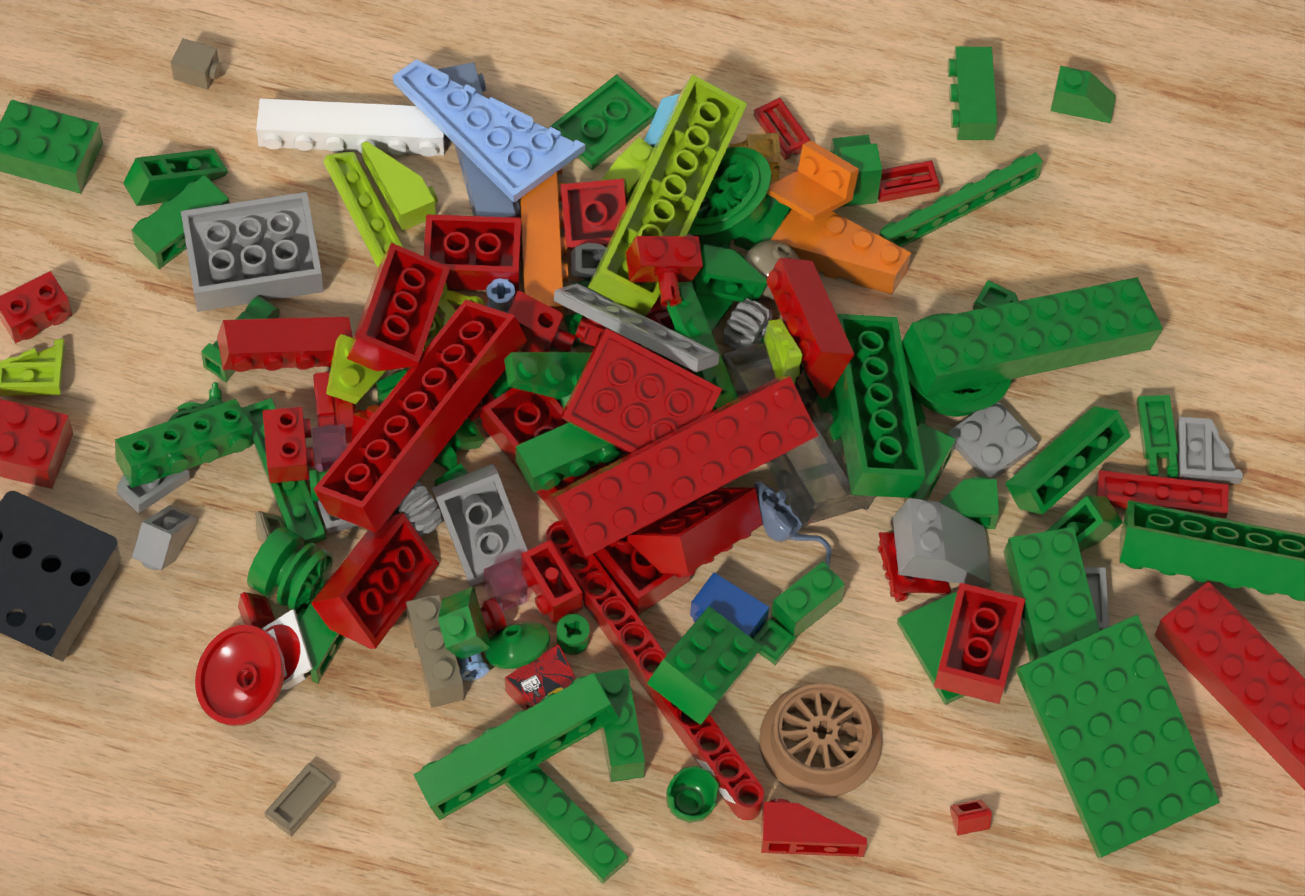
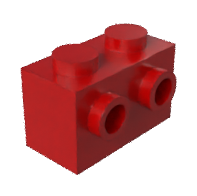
[0,271,72,344]
[263,407,314,483]
[518,540,583,624]

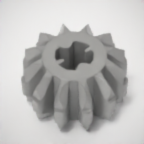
[724,298,772,355]
[394,481,442,537]

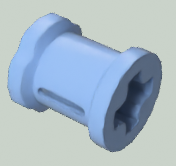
[486,278,515,313]
[458,652,489,681]

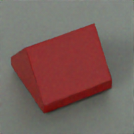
[238,592,276,629]
[950,799,992,836]

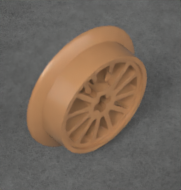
[759,683,882,798]

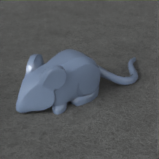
[754,481,832,568]

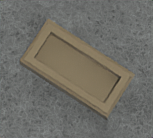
[264,762,336,837]

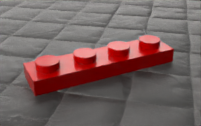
[1096,470,1229,519]

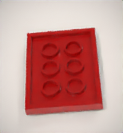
[560,328,722,454]

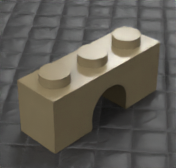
[406,594,464,708]

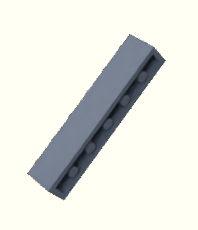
[438,62,521,218]

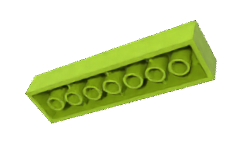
[588,74,747,317]

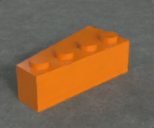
[771,209,911,295]

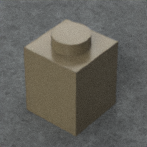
[171,38,222,90]

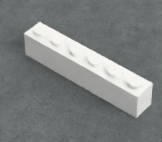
[256,99,446,157]

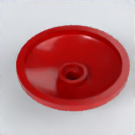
[195,625,285,726]

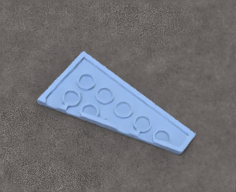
[393,59,585,202]

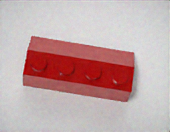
[347,243,450,371]
[766,258,854,398]
[627,487,763,578]
[311,513,439,649]

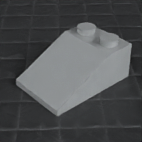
[432,464,528,587]
[893,498,992,587]

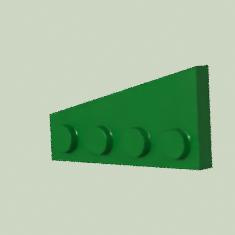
[504,352,592,399]

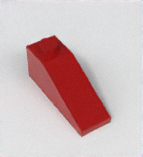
[761,798,867,857]

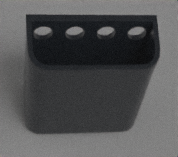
[0,491,121,662]

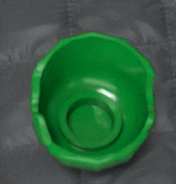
[666,766,719,823]

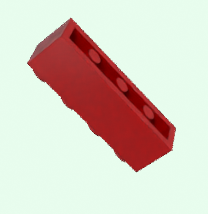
[217,317,353,372]

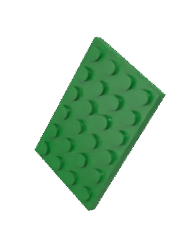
[1015,614,1220,858]

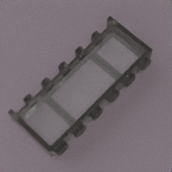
[721,343,876,528]

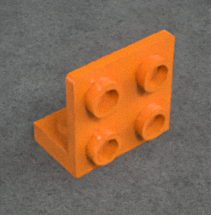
[767,141,859,221]

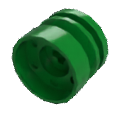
[247,526,334,614]

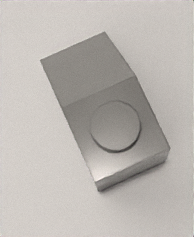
[132,505,198,570]

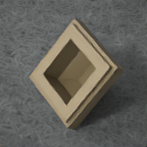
[255,511,285,541]

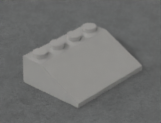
[181,192,324,312]

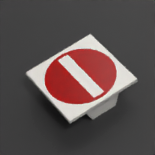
[262,609,313,690]

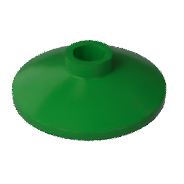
[485,621,550,669]

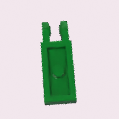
[1136,395,1178,479]

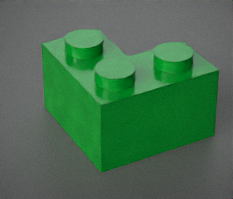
[830,135,882,207]

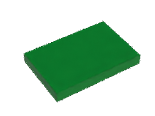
[550,74,657,170]
[897,592,965,705]

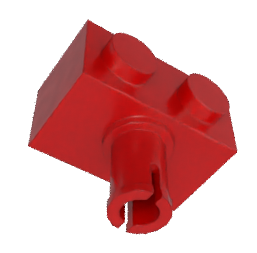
[625,236,703,307]

